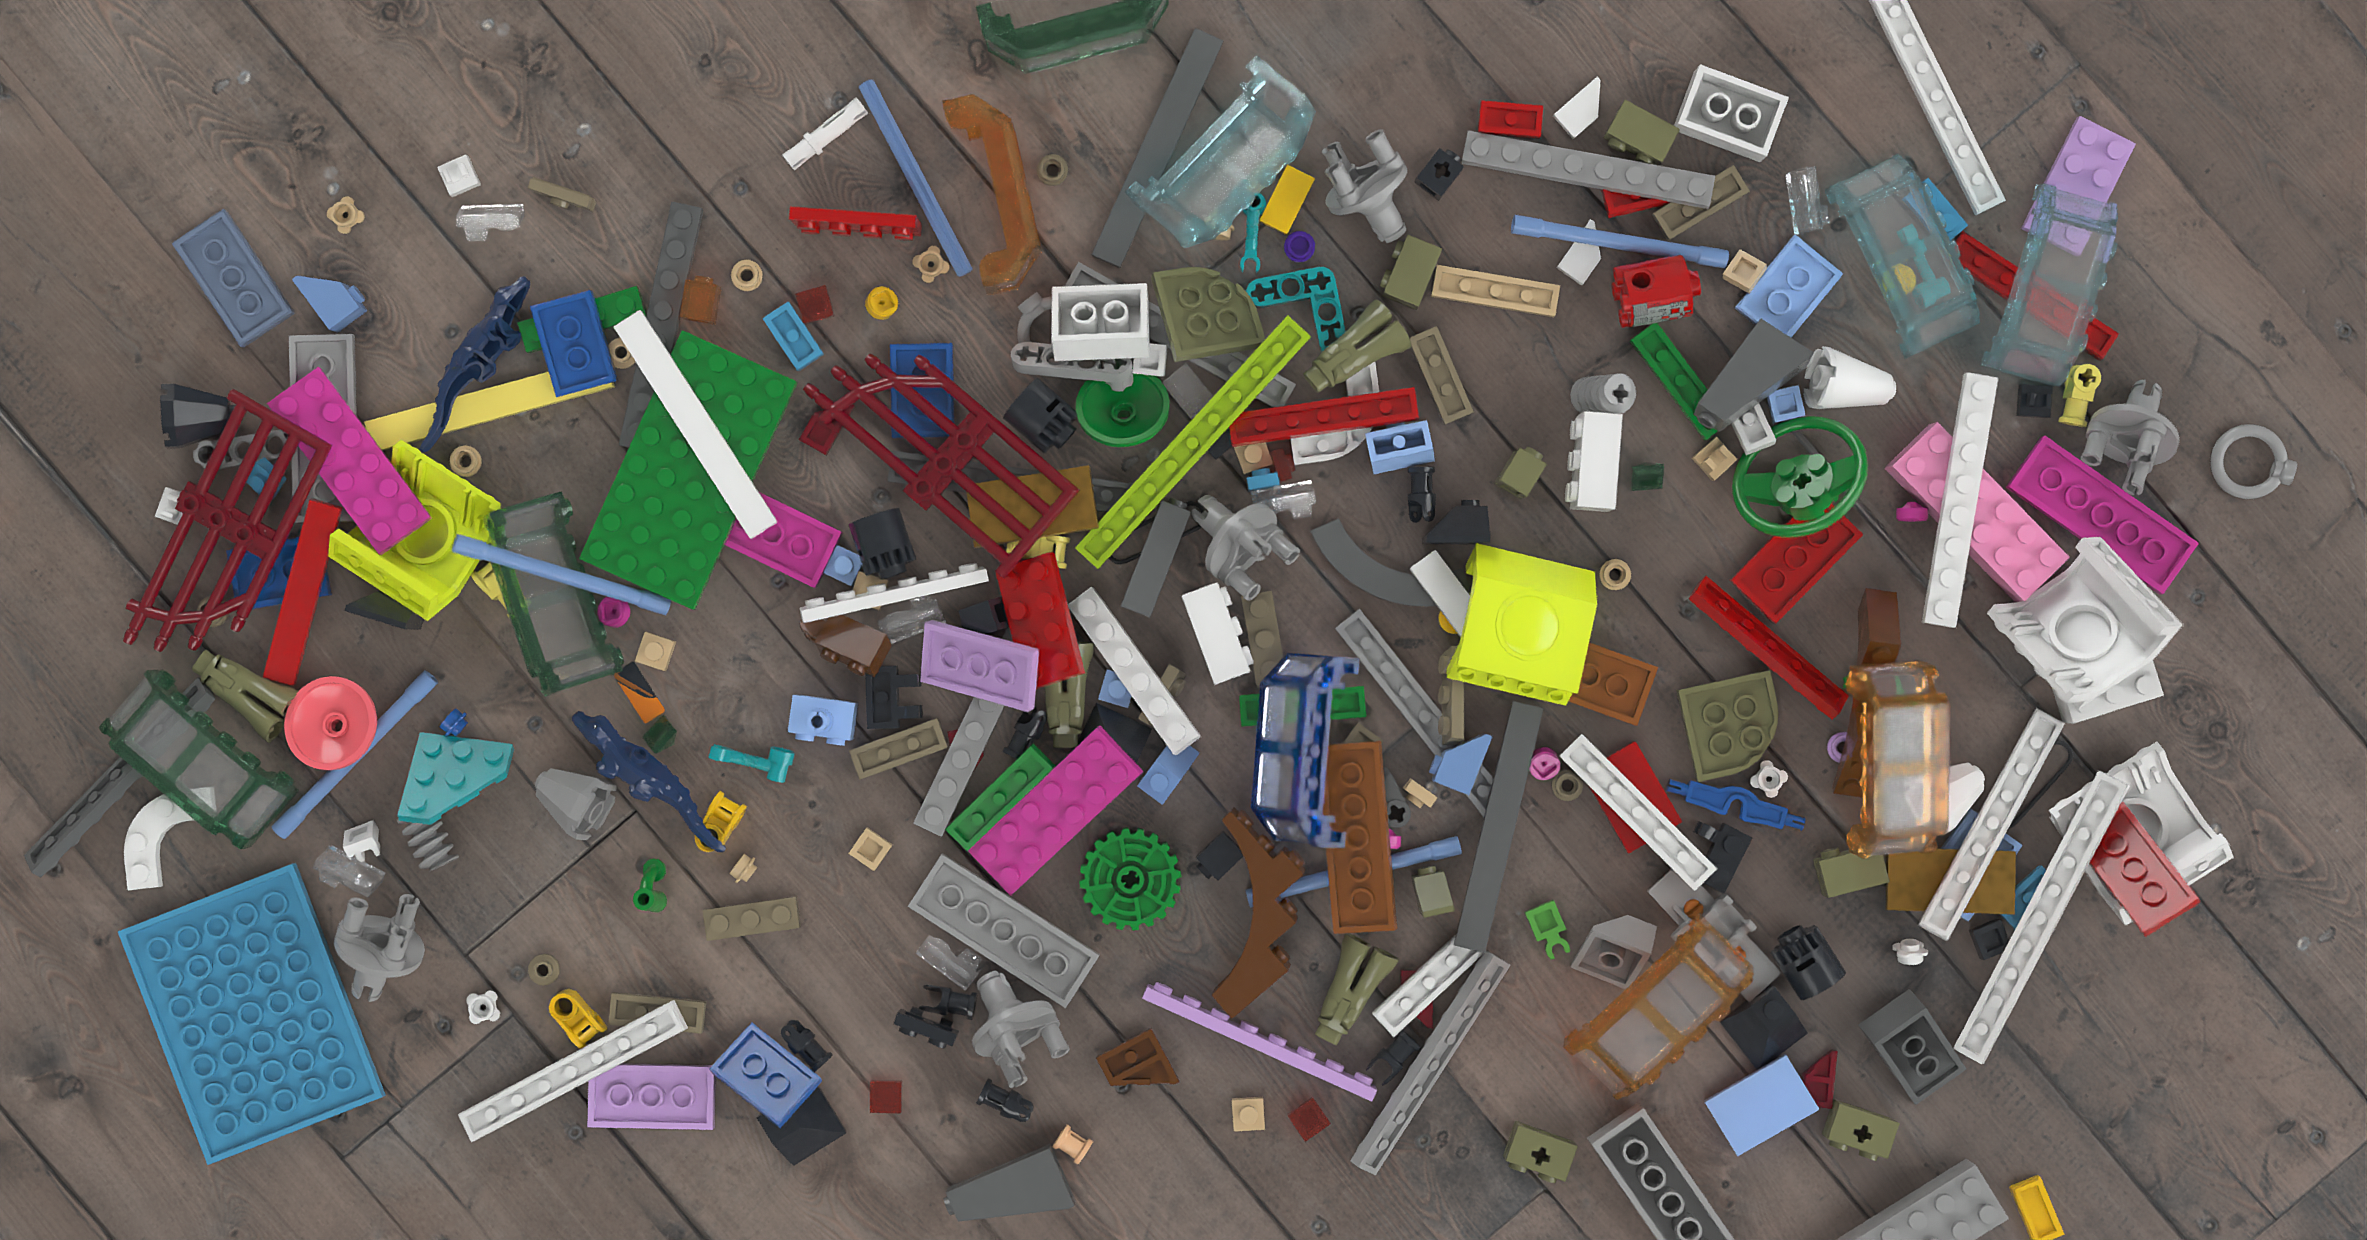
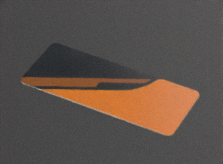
[613,661,665,723]

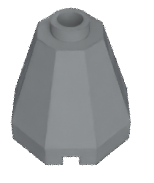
[535,768,616,840]

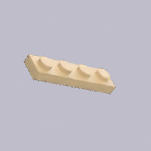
[1431,265,1560,318]

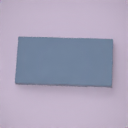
[172,209,295,348]

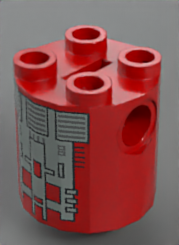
[1611,255,1701,328]

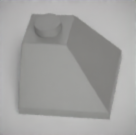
[1571,915,1657,990]

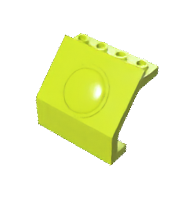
[328,440,506,621]
[1447,543,1597,706]

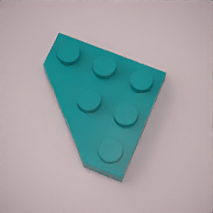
[397,732,514,825]

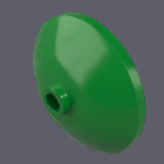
[1076,366,1170,447]

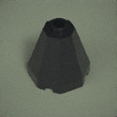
[160,384,236,449]

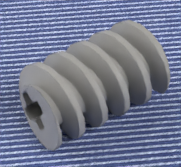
[1570,373,1636,414]
[397,819,459,871]

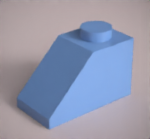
[292,276,368,333]
[1429,733,1492,795]
[1137,745,1199,805]

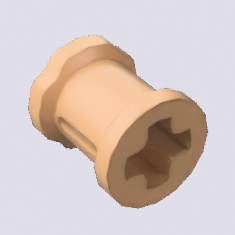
[1052,1124,1093,1165]

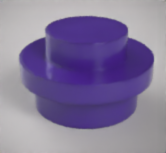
[1284,231,1315,263]

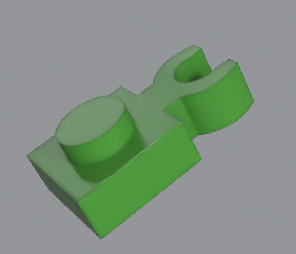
[1524,900,1570,960]

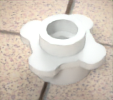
[1750,760,1788,798]
[1892,939,1928,965]
[466,990,500,1024]

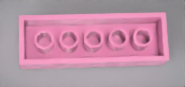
[1884,422,2070,602]

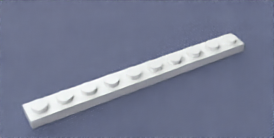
[1953,771,2130,1064]

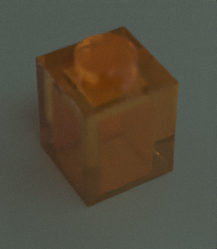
[680,276,721,325]

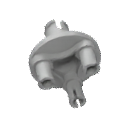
[1322,129,1407,243]
[2081,380,2179,495]
[1191,495,1300,601]
[334,894,425,1002]
[972,971,1070,1088]

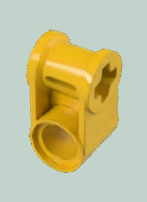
[695,791,747,852]
[549,989,607,1049]

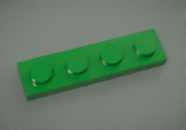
[518,286,647,353]
[1630,323,1718,441]
[1239,686,1366,727]
[945,743,1055,851]

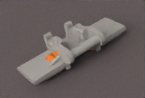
[1647,868,1781,1003]

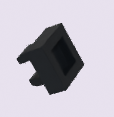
[2016,384,2053,418]

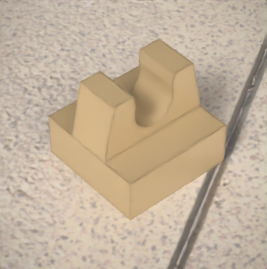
[1692,436,1738,481]

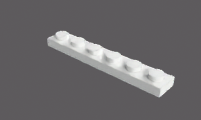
[799,563,989,623]
[1068,587,1201,755]
[1560,734,1717,891]

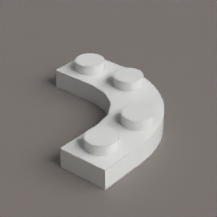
[1290,362,1379,465]
[124,787,218,890]

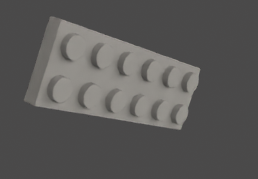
[289,334,357,524]
[908,853,1100,1008]

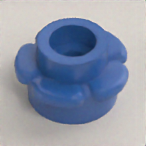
[439,708,468,737]

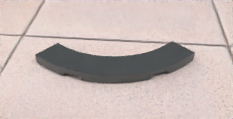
[1310,518,1471,607]

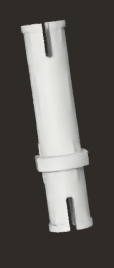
[782,97,868,171]

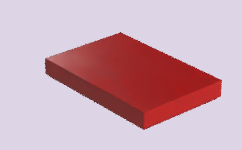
[1587,741,1682,854]

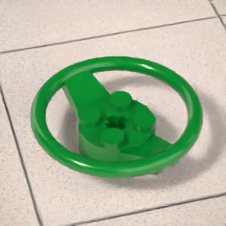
[1732,416,1868,537]

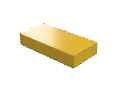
[1259,165,1315,235]
[2009,1175,2065,1240]

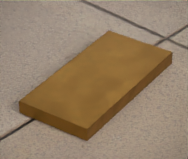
[966,465,1099,548]
[1886,847,2016,914]

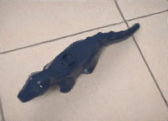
[419,276,530,452]
[572,711,726,853]

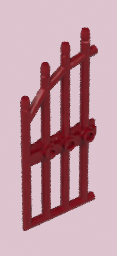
[803,353,1080,578]
[123,389,333,652]

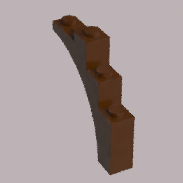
[1833,588,1902,798]
[1211,807,1306,1019]

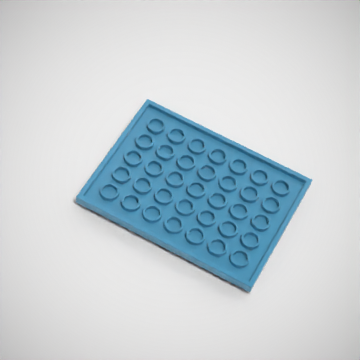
[118,863,385,1165]

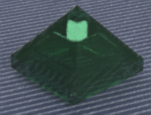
[1631,462,1664,491]
[643,715,677,754]

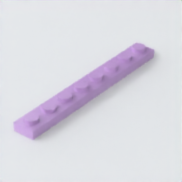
[1142,982,1377,1101]

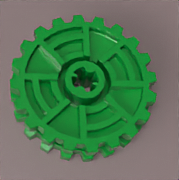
[1079,827,1181,931]

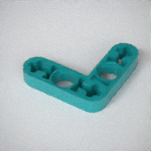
[1246,267,1346,352]

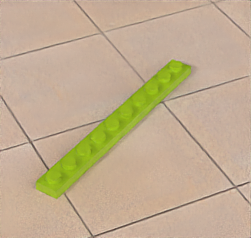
[1075,315,1311,569]

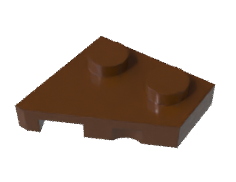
[1096,1027,1180,1086]

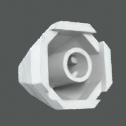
[1903,762,1985,835]

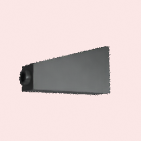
[1694,319,1814,432]
[1121,498,1191,617]
[944,1144,1076,1222]

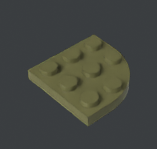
[1151,267,1265,362]
[1676,670,1778,782]

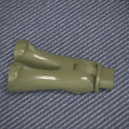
[1303,299,1411,393]
[1044,642,1095,748]
[192,650,299,743]
[1315,933,1400,1045]

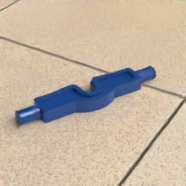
[1666,779,1806,831]

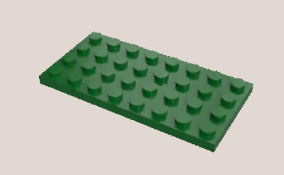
[579,330,798,610]

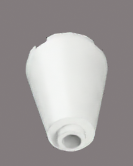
[1804,347,1896,409]

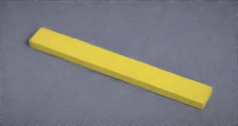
[364,372,615,450]

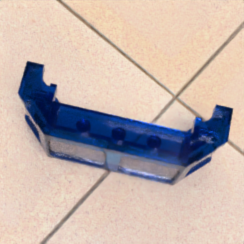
[1251,653,1359,848]

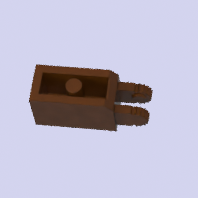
[799,614,892,677]

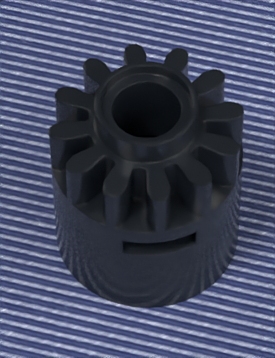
[1003,378,1077,454]
[848,508,917,580]
[1770,925,1846,1000]

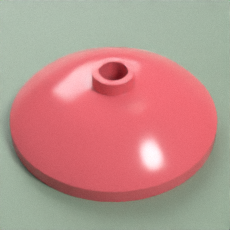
[284,676,377,770]

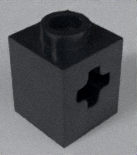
[1414,148,1464,201]
[958,596,1009,635]
[1196,831,1244,881]

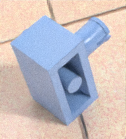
[1365,420,1435,474]
[788,694,858,745]

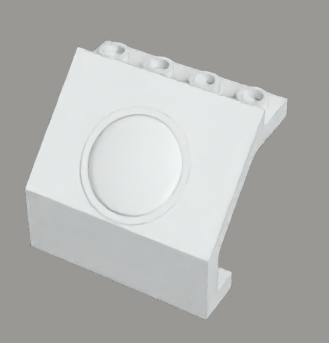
[1987,537,2183,710]
[2049,742,2233,926]

